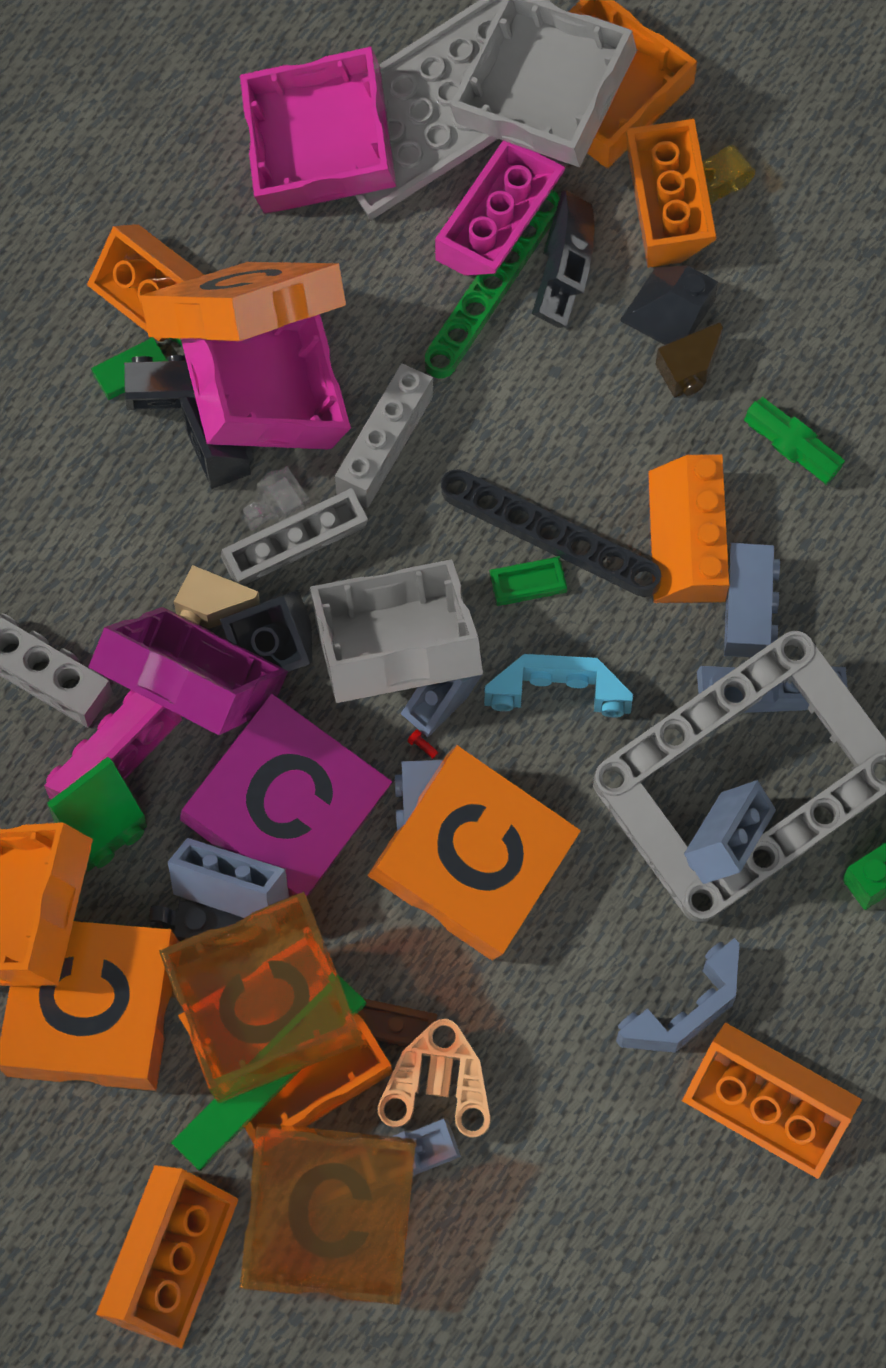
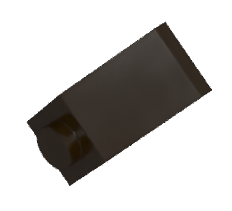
[655,322,723,398]

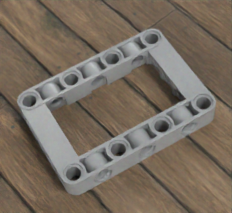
[593,631,886,922]

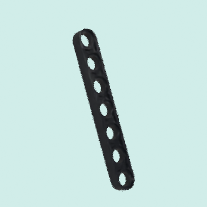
[441,469,661,597]

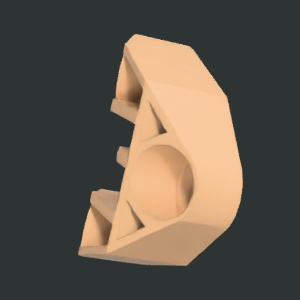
[378,1019,490,1138]

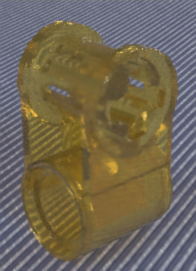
[702,145,756,205]

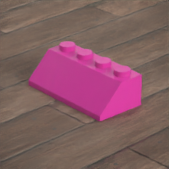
[435,140,565,276]
[44,690,182,799]

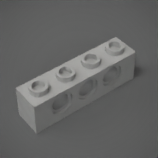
[335,363,433,509]
[221,488,368,586]
[0,613,113,728]

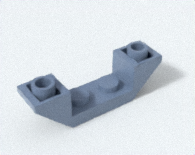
[616,938,739,1053]

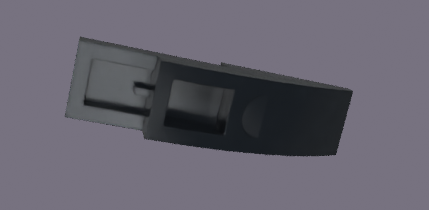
[532,190,595,328]

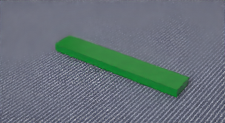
[171,975,366,1172]

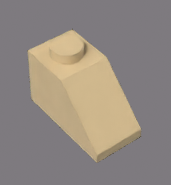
[174,565,260,629]

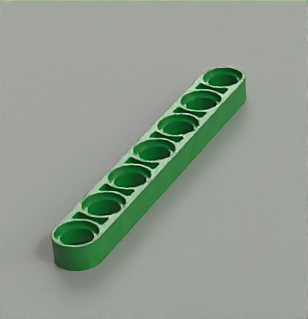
[425,190,559,379]

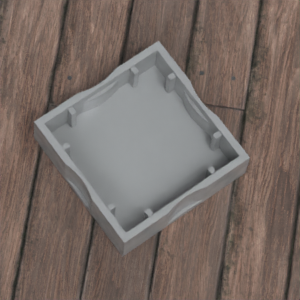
[450,0,637,168]
[310,559,483,703]

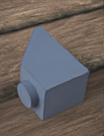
[401,672,484,737]

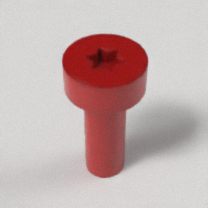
[407,729,439,759]

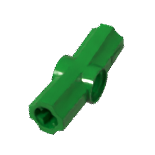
[744,396,845,486]

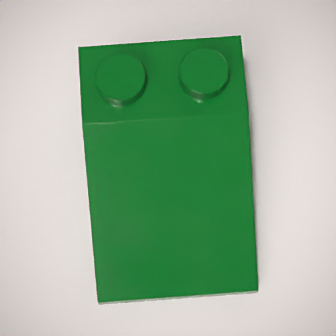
[47,757,147,872]

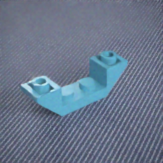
[484,654,633,718]

